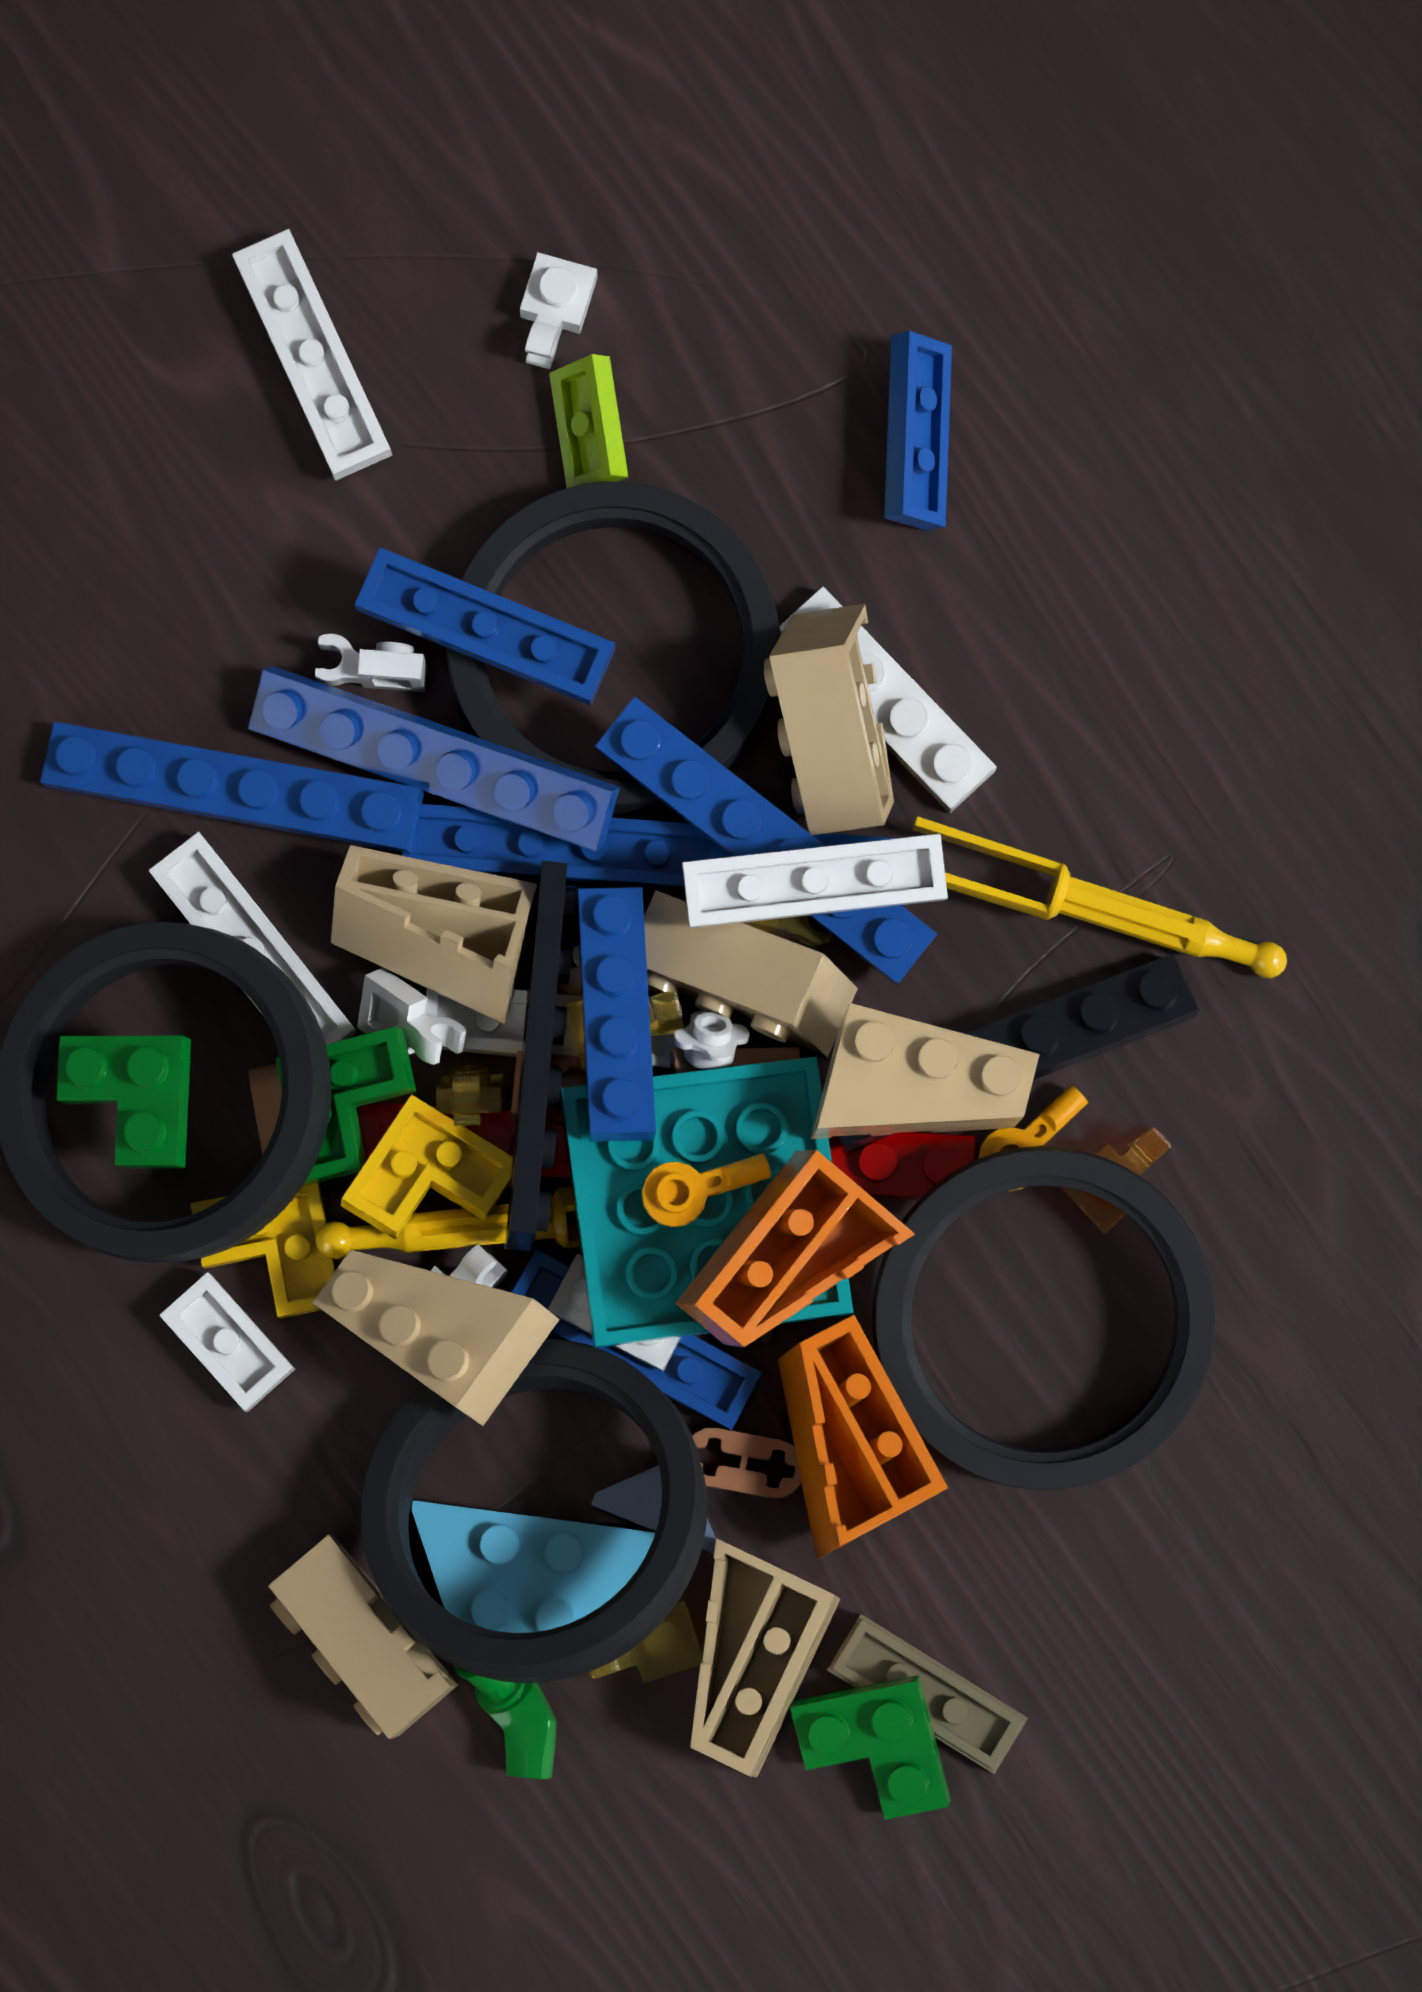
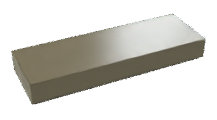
[827,1614,1028,1774]

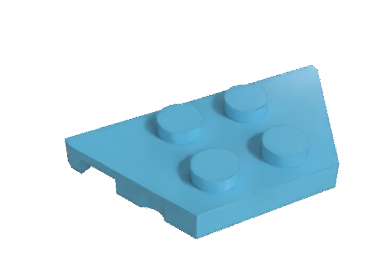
[412,1500,655,1633]

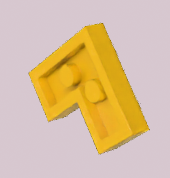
[341,1094,513,1240]
[190,1182,336,1319]

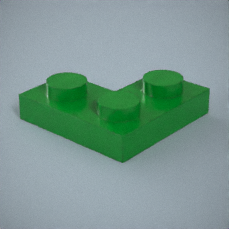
[275,1026,416,1185]
[57,1036,191,1168]
[790,1675,951,1820]

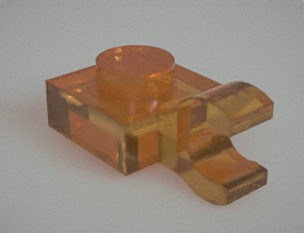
[1059,1127,1172,1234]

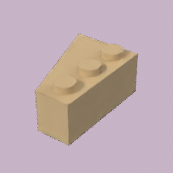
[764,604,894,835]
[331,845,538,1024]
[810,1003,1040,1139]
[312,1250,560,1426]
[268,1534,459,1739]

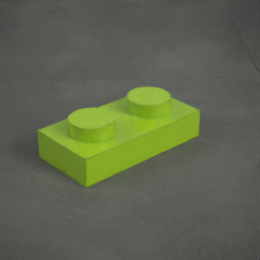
[549,354,628,488]

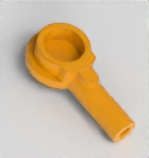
[978,1085,1088,1191]
[641,1153,771,1228]

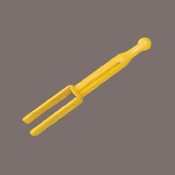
[912,816,1287,979]
[316,1187,580,1259]

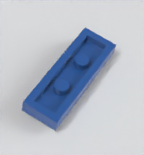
[884,331,952,531]

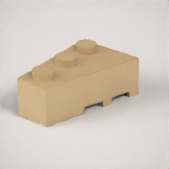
[644,891,858,1057]
[690,1538,840,1777]

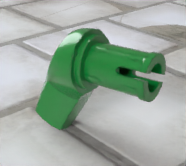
[453,1665,557,1779]

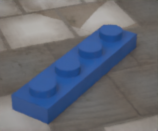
[355,547,616,706]
[577,887,656,1142]
[512,1249,762,1431]

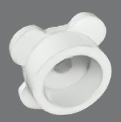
[674,1011,749,1070]

